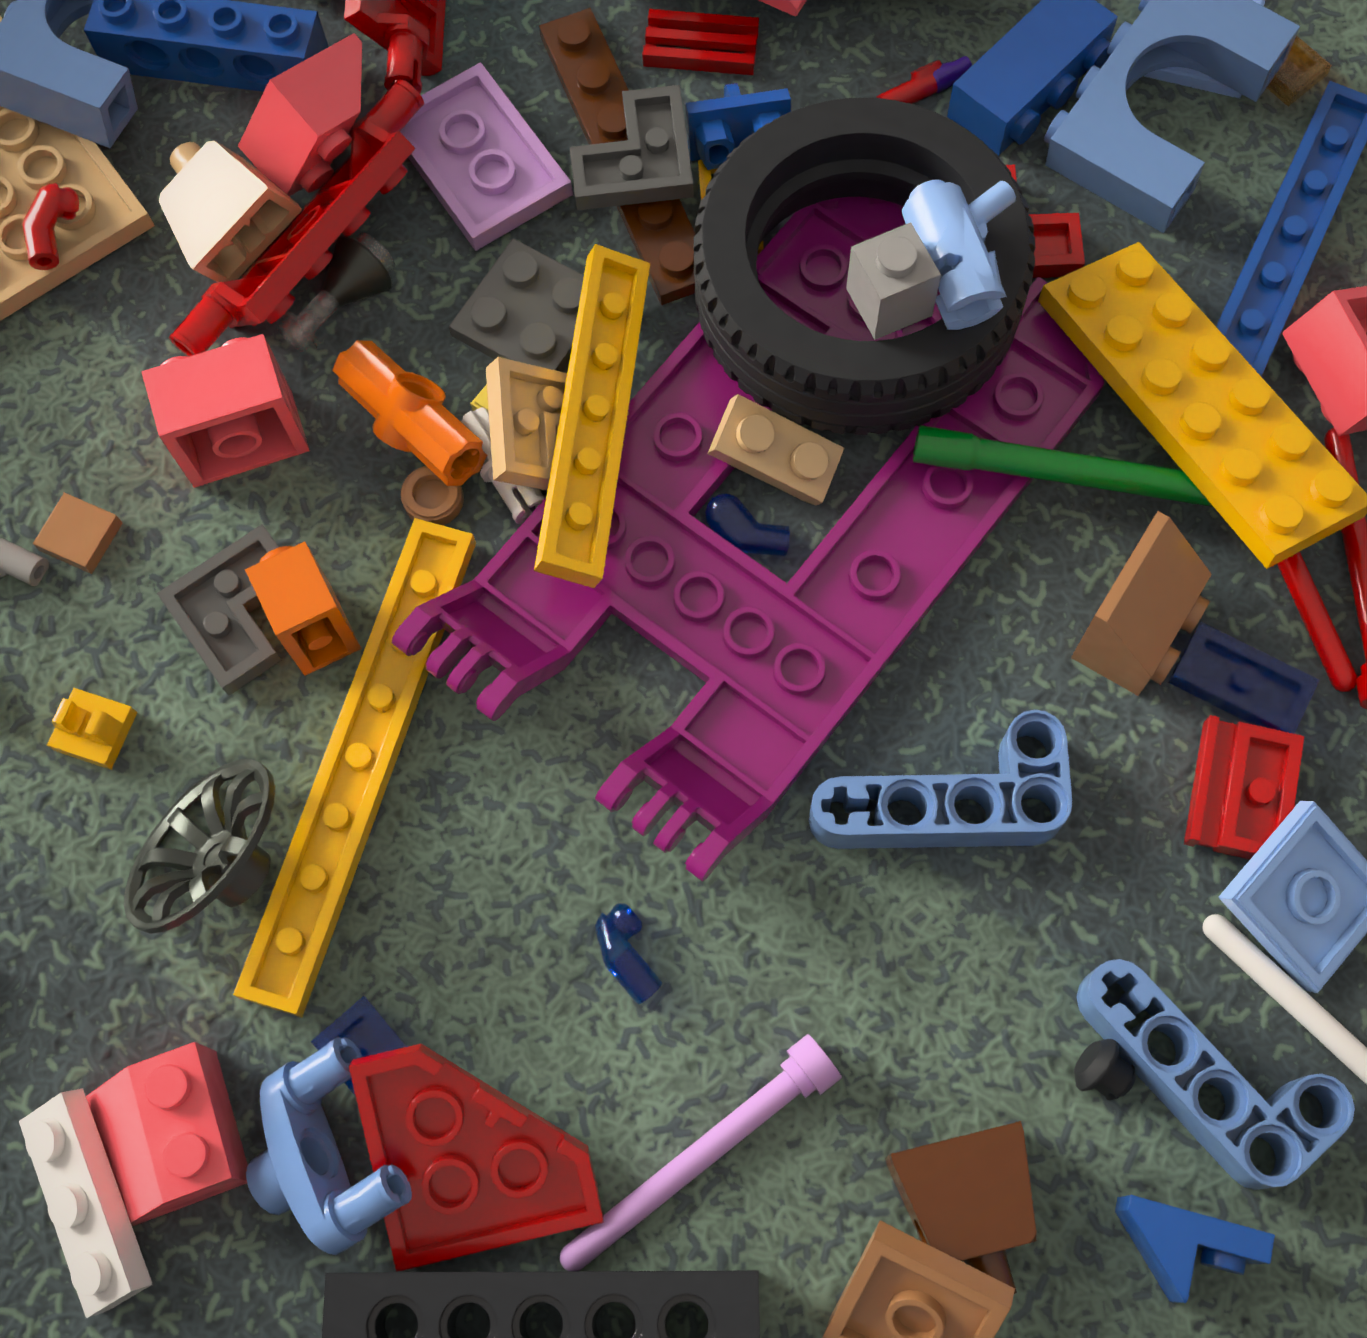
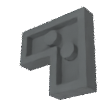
[570,85,694,210]
[157,524,282,696]

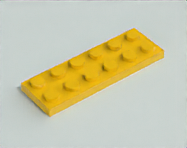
[1038,242,1367,569]

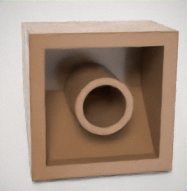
[1071,511,1212,696]

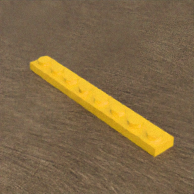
[233,518,476,1018]

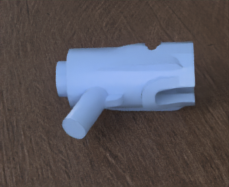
[901,180,1016,330]

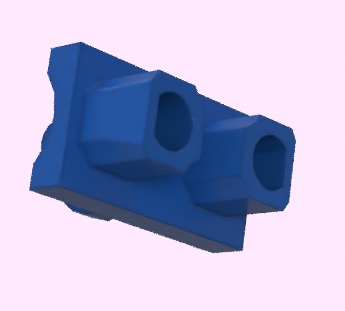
[685,83,791,170]

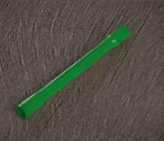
[913,425,1213,507]

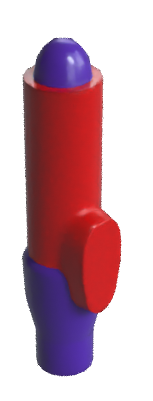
[876,56,972,104]

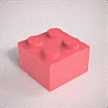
[141,334,310,488]

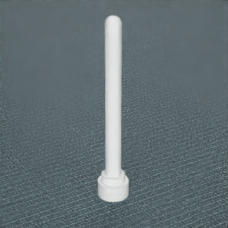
[1203,914,1367,1085]

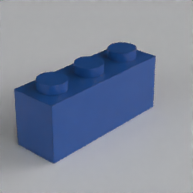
[947,0,1118,156]

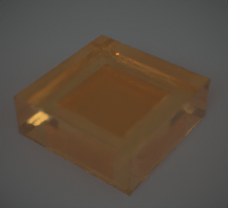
[1266,35,1332,107]

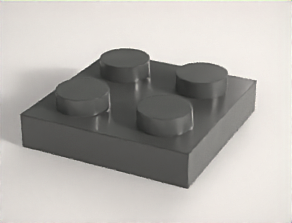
[449,238,584,372]

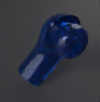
[705,494,790,556]

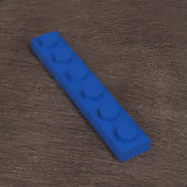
[1216,81,1367,376]

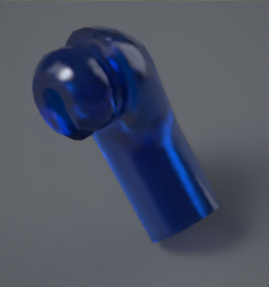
[595,903,663,1004]

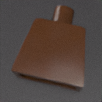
[885,1121,1037,1294]

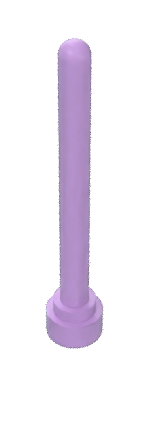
[560,1034,842,1271]

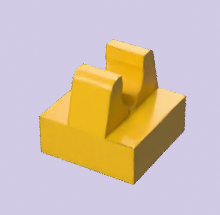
[47,688,138,770]

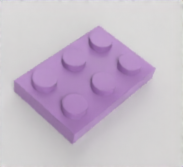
[400,62,573,251]

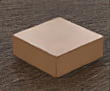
[33,492,123,574]

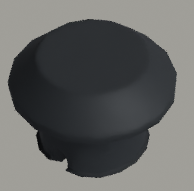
[1074,1039,1136,1100]

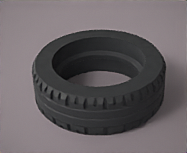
[694,98,1036,435]

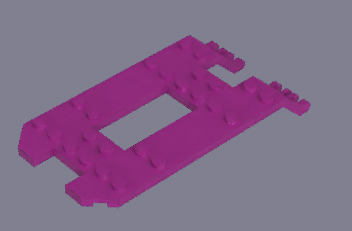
[392,197,1104,882]

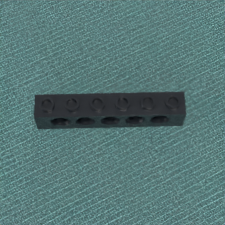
[322,1270,760,1338]

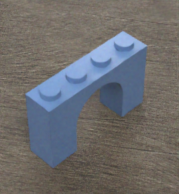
[0,0,138,148]
[1044,0,1300,233]

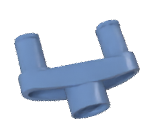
[246,1037,412,1255]

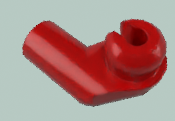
[22,183,79,270]

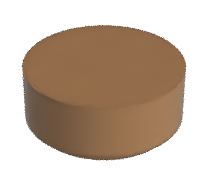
[401,466,464,525]

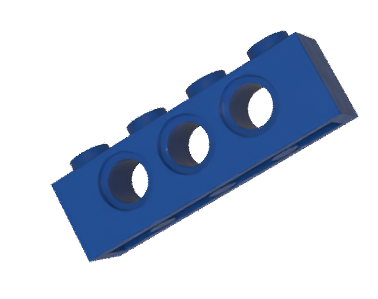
[84,0,329,92]

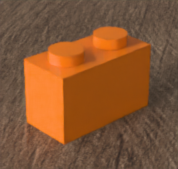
[245,541,361,676]

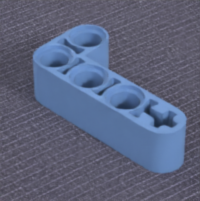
[808,710,1072,849]
[1077,959,1355,1190]

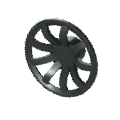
[124,759,275,934]

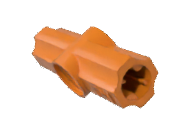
[332,340,487,486]

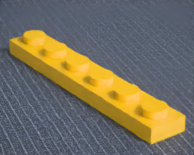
[534,244,650,588]

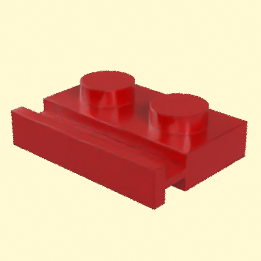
[1184,715,1305,860]

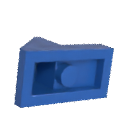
[1115,1195,1275,1303]

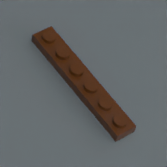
[539,8,695,305]

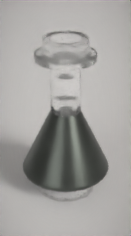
[277,232,395,353]

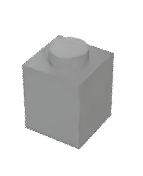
[846,222,941,340]

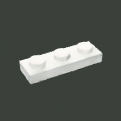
[19,1088,152,1318]

